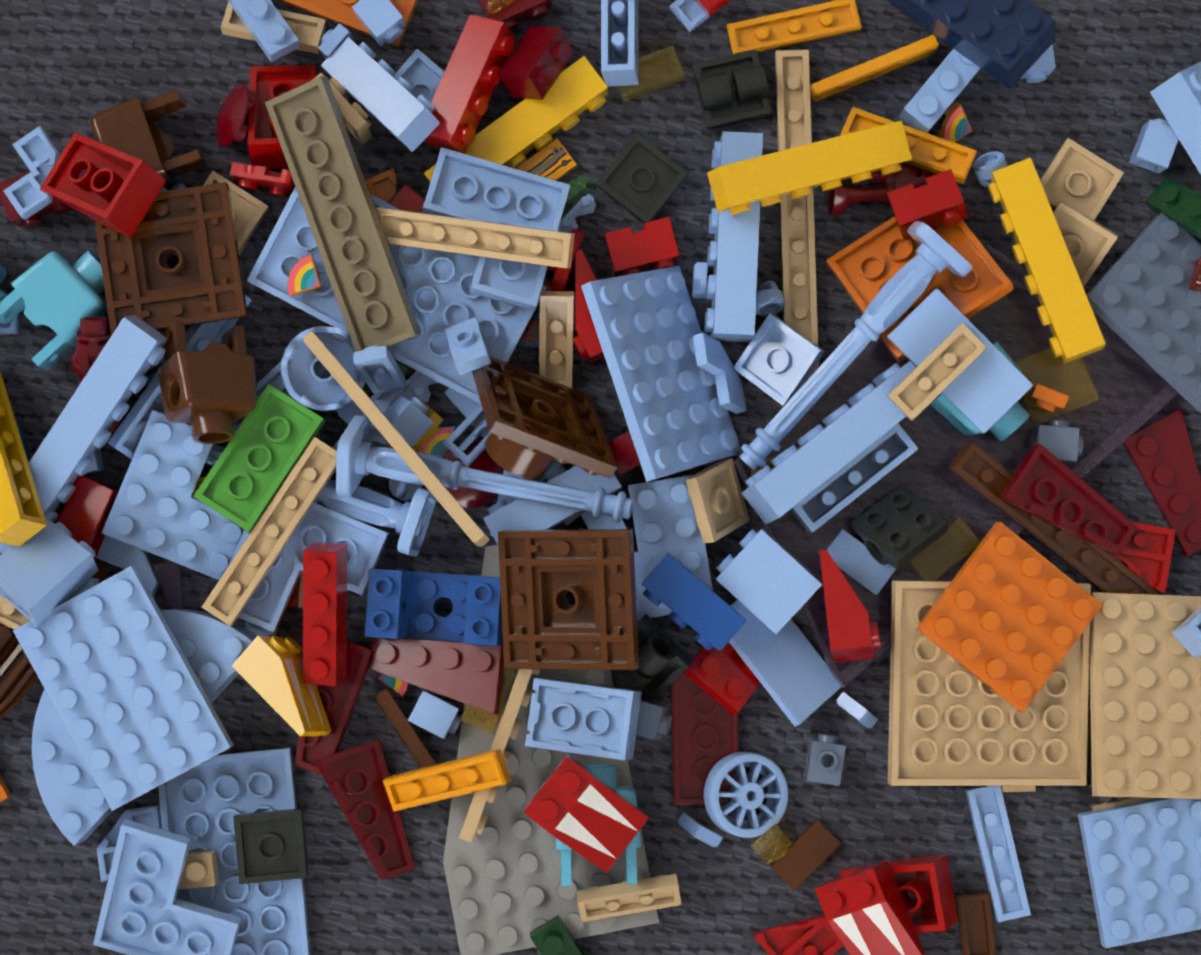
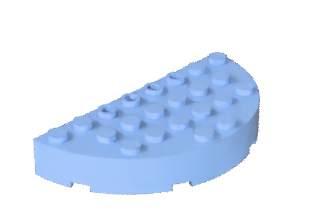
[32,609,255,846]

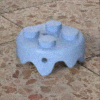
[280,326,365,411]

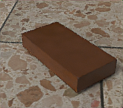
[770,818,841,891]
[955,891,997,955]

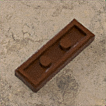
[374,688,436,768]

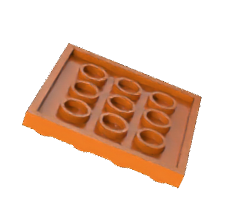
[826,217,1013,363]
[916,522,1103,713]

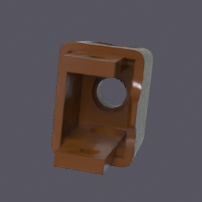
[90,90,207,187]
[158,320,257,444]

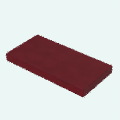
[671,673,739,805]

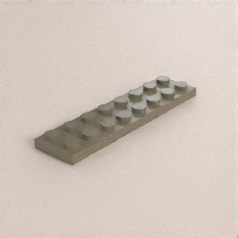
[265,76,421,352]

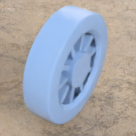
[704,751,788,838]

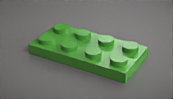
[193,384,326,533]

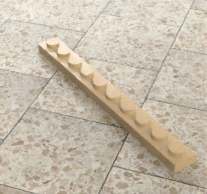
[775,50,819,380]

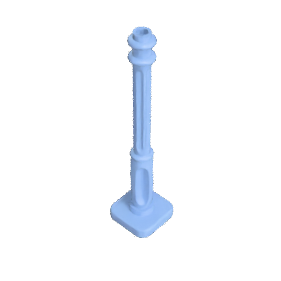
[739,221,973,470]
[336,415,633,523]
[206,444,437,557]

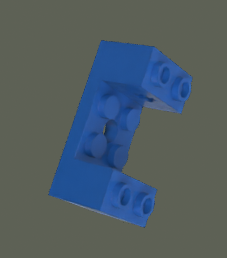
[365,569,503,646]

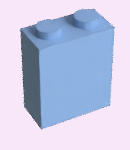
[0,517,99,627]
[716,528,823,634]

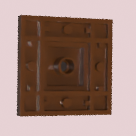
[95,182,248,336]
[472,356,618,480]
[498,529,639,670]

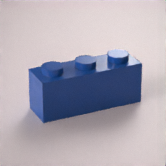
[641,552,747,651]

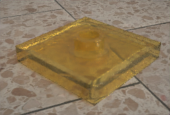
[1014,348,1099,425]

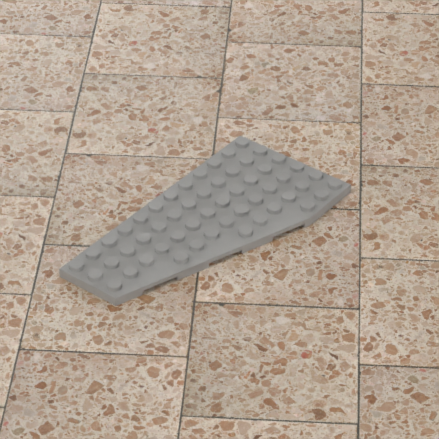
[443,528,659,955]

